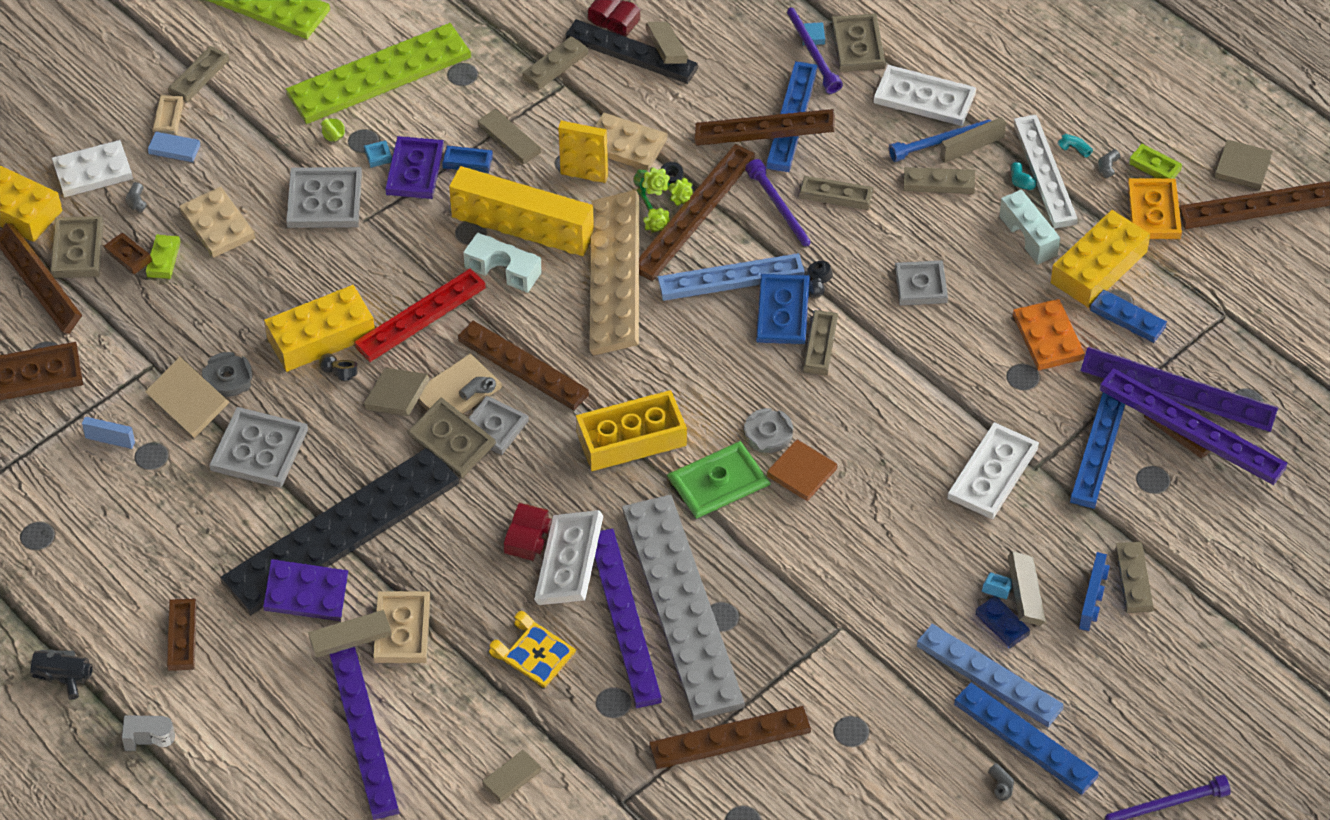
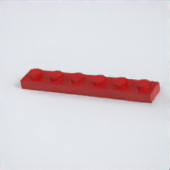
[354,268,486,362]

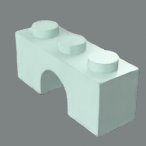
[999,189,1060,265]
[463,233,542,293]

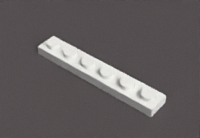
[1013,115,1078,229]

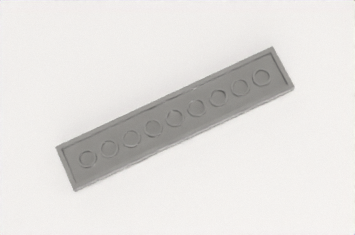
[622,495,745,721]

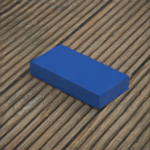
[442,146,493,173]

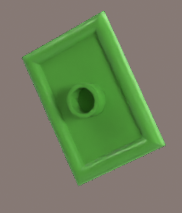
[667,441,771,519]

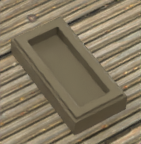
[482,750,541,803]

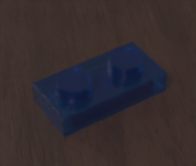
[976,596,1030,648]

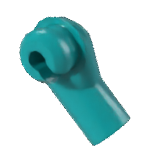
[1057,133,1093,158]
[1010,162,1037,191]

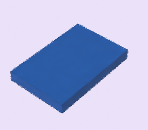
[756,274,810,344]

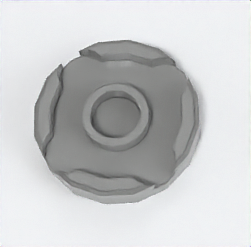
[744,408,793,453]

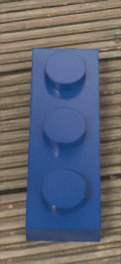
[1090,289,1167,343]
[1079,552,1110,631]

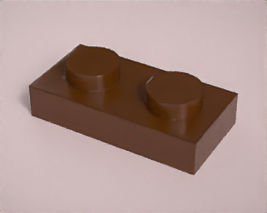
[104,232,152,274]

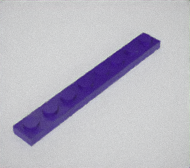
[1080,347,1279,432]
[1100,368,1288,486]
[594,528,662,708]
[329,647,399,820]

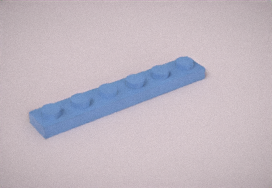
[658,253,805,301]
[917,624,1064,728]

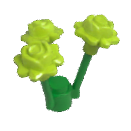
[633,167,693,233]

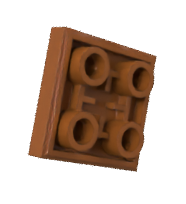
[767,439,838,501]

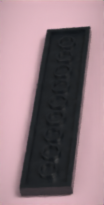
[220,448,459,616]

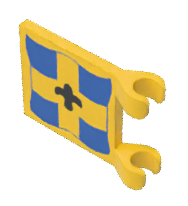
[489,611,576,688]

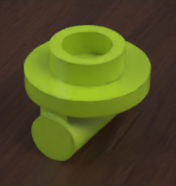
[320,118,345,142]

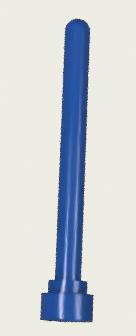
[888,119,992,162]

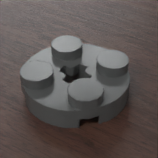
[202,352,252,397]

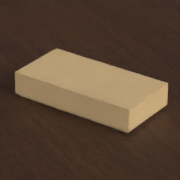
[152,95,184,135]

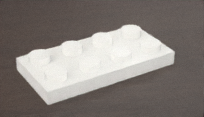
[874,65,976,126]
[947,422,1039,520]
[534,510,603,605]

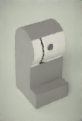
[122,715,175,751]

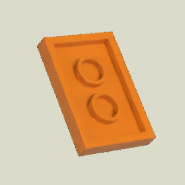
[1013,299,1085,371]

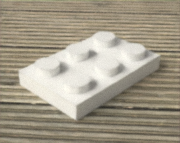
[52,140,133,197]

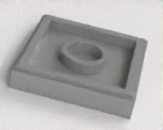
[895,260,948,305]
[469,395,529,455]

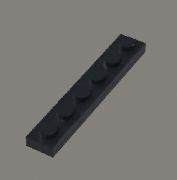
[566,19,698,84]

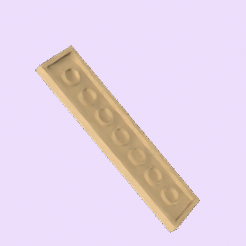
[589,190,639,356]

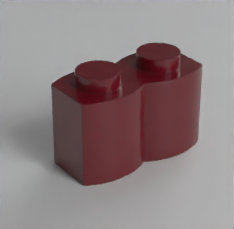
[588,0,640,37]
[504,503,552,561]

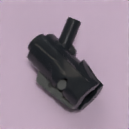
[30,650,93,700]

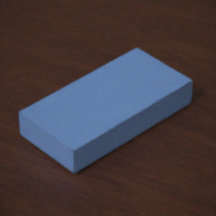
[148,132,201,162]
[82,417,135,449]

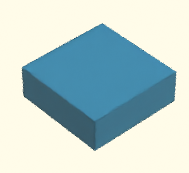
[802,22,825,46]
[364,140,392,168]
[982,572,1013,599]

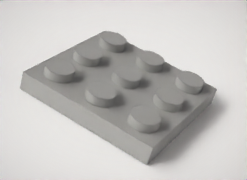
[286,167,362,228]
[210,407,308,488]

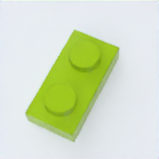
[1129,144,1182,179]
[146,234,181,279]

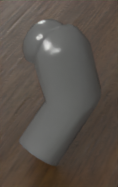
[1097,149,1121,179]
[126,182,147,213]
[459,377,496,400]
[988,763,1014,801]

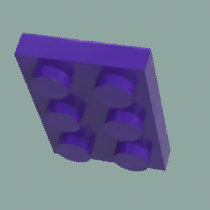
[386,136,444,199]
[263,559,349,622]

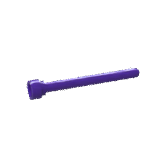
[787,7,843,94]
[745,159,811,247]
[1104,774,1231,820]

